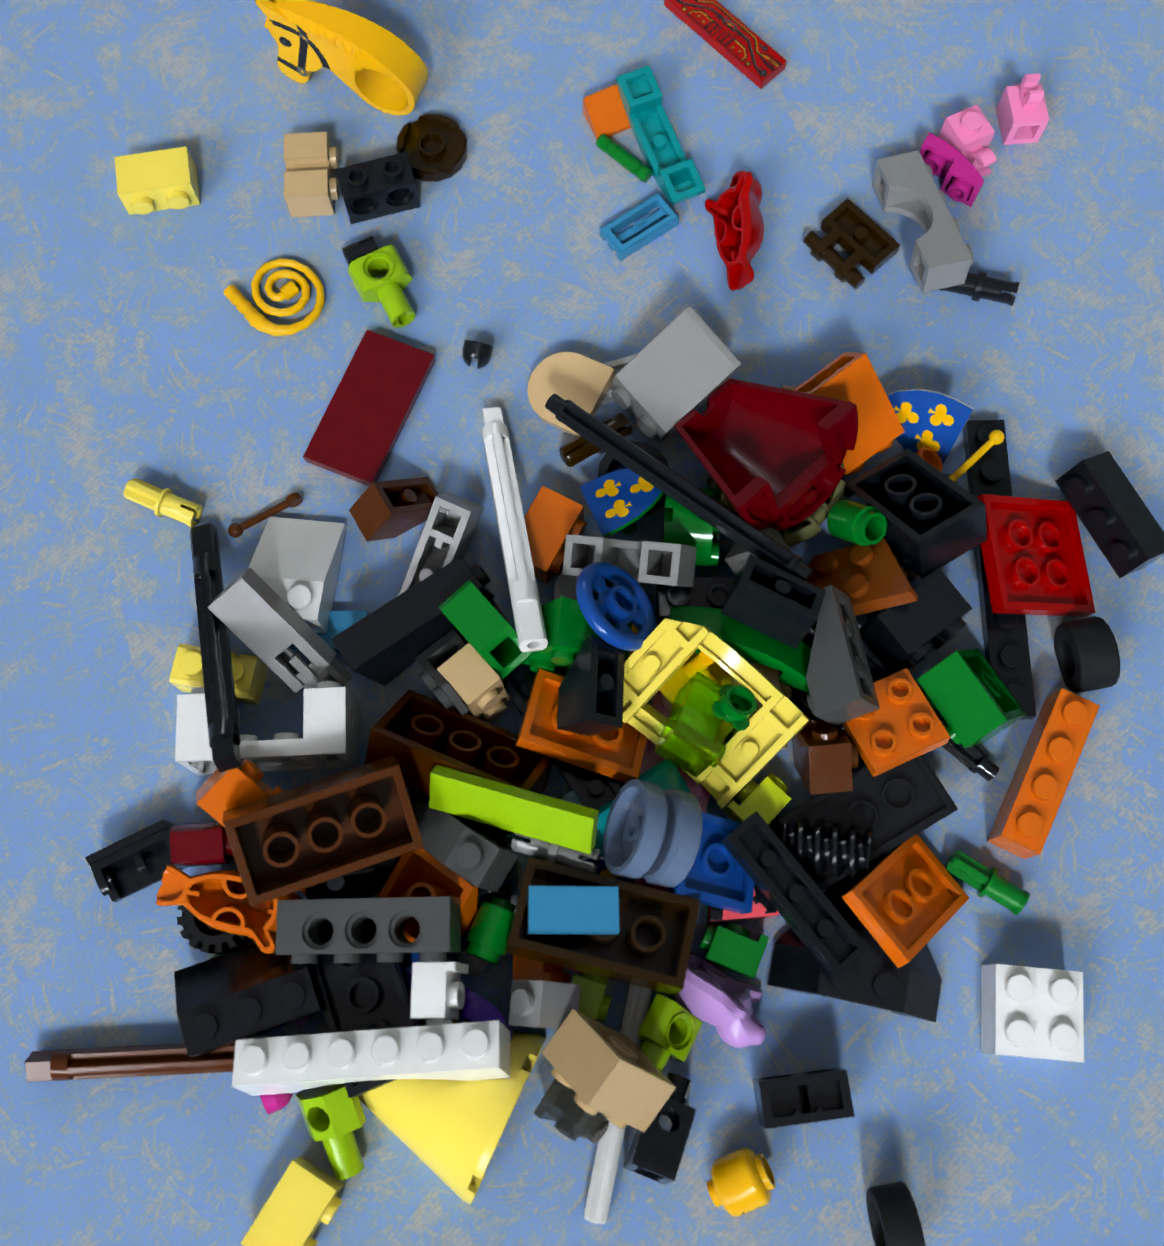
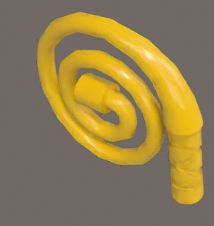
[223,258,325,336]

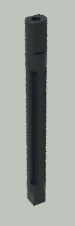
[190,523,241,772]

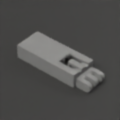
[207,567,352,693]

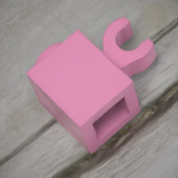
[996,73,1049,145]
[938,104,997,177]

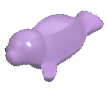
[673,952,766,1048]

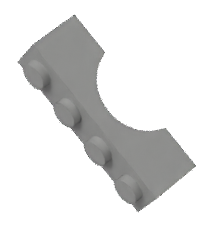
[872,150,973,293]

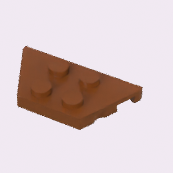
[807,537,918,616]

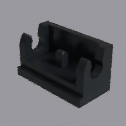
[85,819,188,902]

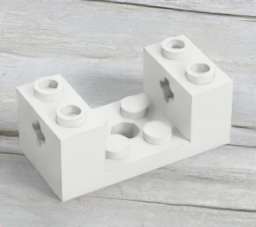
[175,681,359,775]

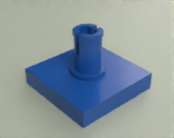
[668,812,755,914]

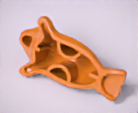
[156,865,302,954]

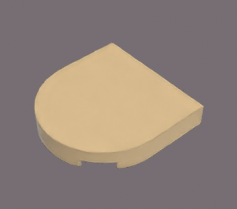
[527,352,616,437]

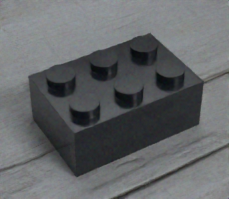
[845,448,987,578]

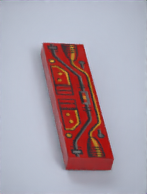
[664,0,787,89]

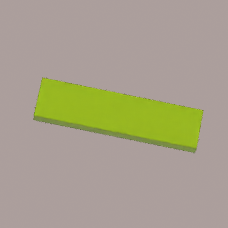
[429,765,599,854]

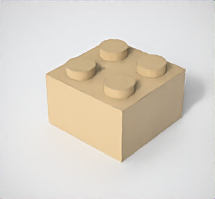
[542,1008,676,1133]

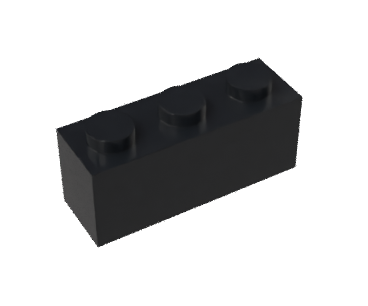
[1055,451,1164,578]

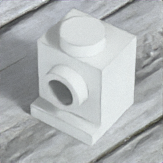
[410,962,469,1026]

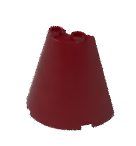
[674,378,858,531]

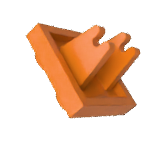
[842,668,950,777]

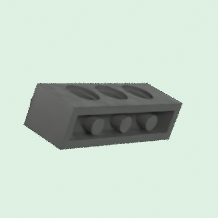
[275,896,461,964]

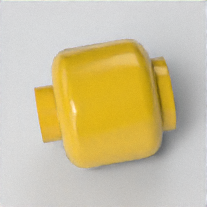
[707,1148,776,1217]

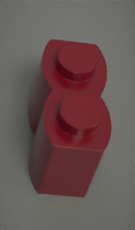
[170,821,235,868]

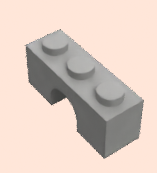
[562,534,697,588]

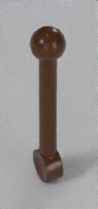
[228,493,303,538]

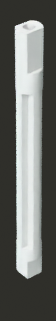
[482,407,548,652]

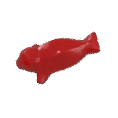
[705,170,764,291]

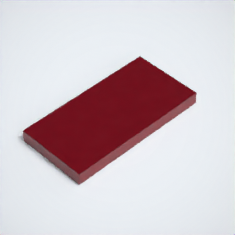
[303,330,436,486]

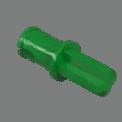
[945,850,1030,915]

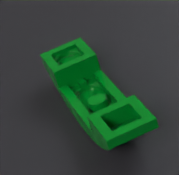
[668,606,812,693]

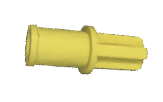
[123,478,203,528]

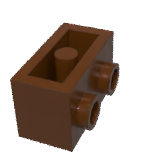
[793,713,858,795]

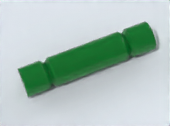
[596,134,653,183]

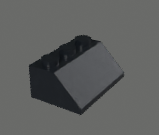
[174,944,323,1057]

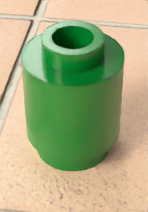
[827,499,887,546]
[465,896,516,965]

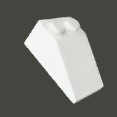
[248,517,346,633]

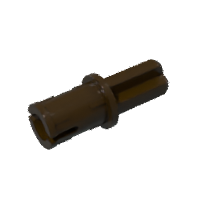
[559,412,633,467]

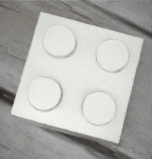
[981,964,1084,1063]

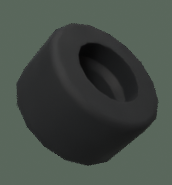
[1054,616,1120,693]

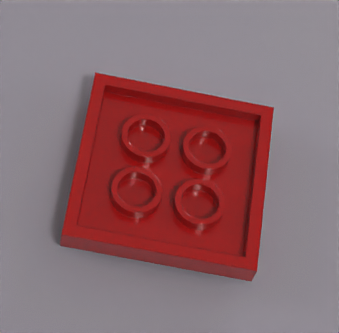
[976,494,1096,617]

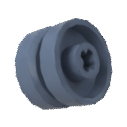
[603,779,703,887]

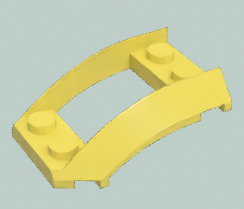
[623,618,810,809]

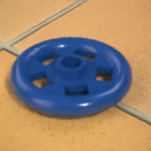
[576,562,656,651]

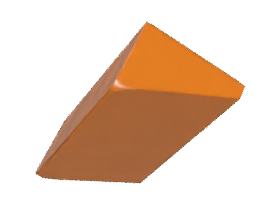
[583,84,631,139]

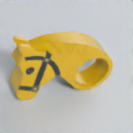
[255,0,428,116]

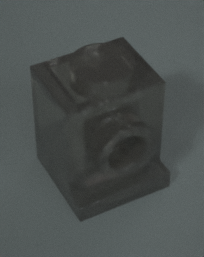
[534,1078,609,1144]

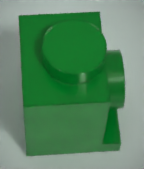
[699,922,769,979]

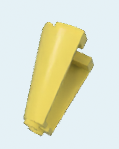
[358,1019,546,1205]

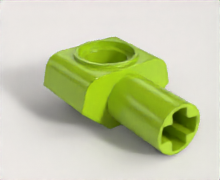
[348,245,416,328]
[638,994,703,1073]
[296,1083,366,1180]

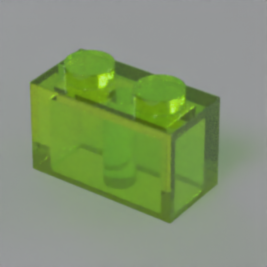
[654,672,734,777]

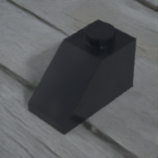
[557,636,625,736]

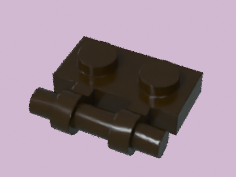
[803,198,900,290]

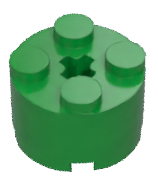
[663,487,721,566]

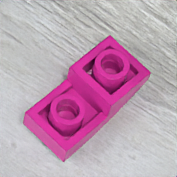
[920,132,984,207]

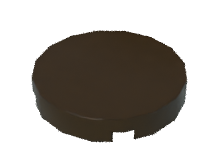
[396,114,468,182]

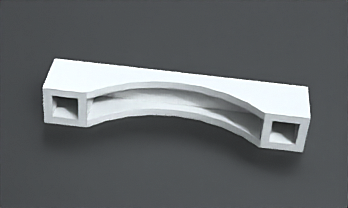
[232,1020,511,1096]

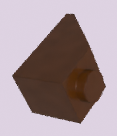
[349,477,439,542]

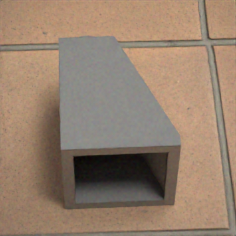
[609,305,741,443]

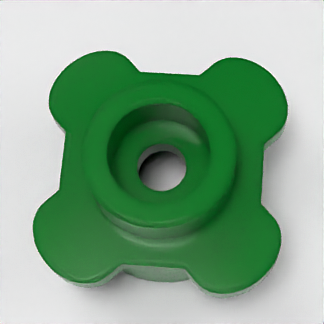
[711,684,757,731]

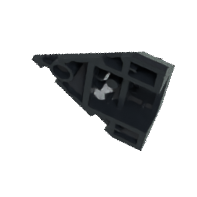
[767,854,942,1022]

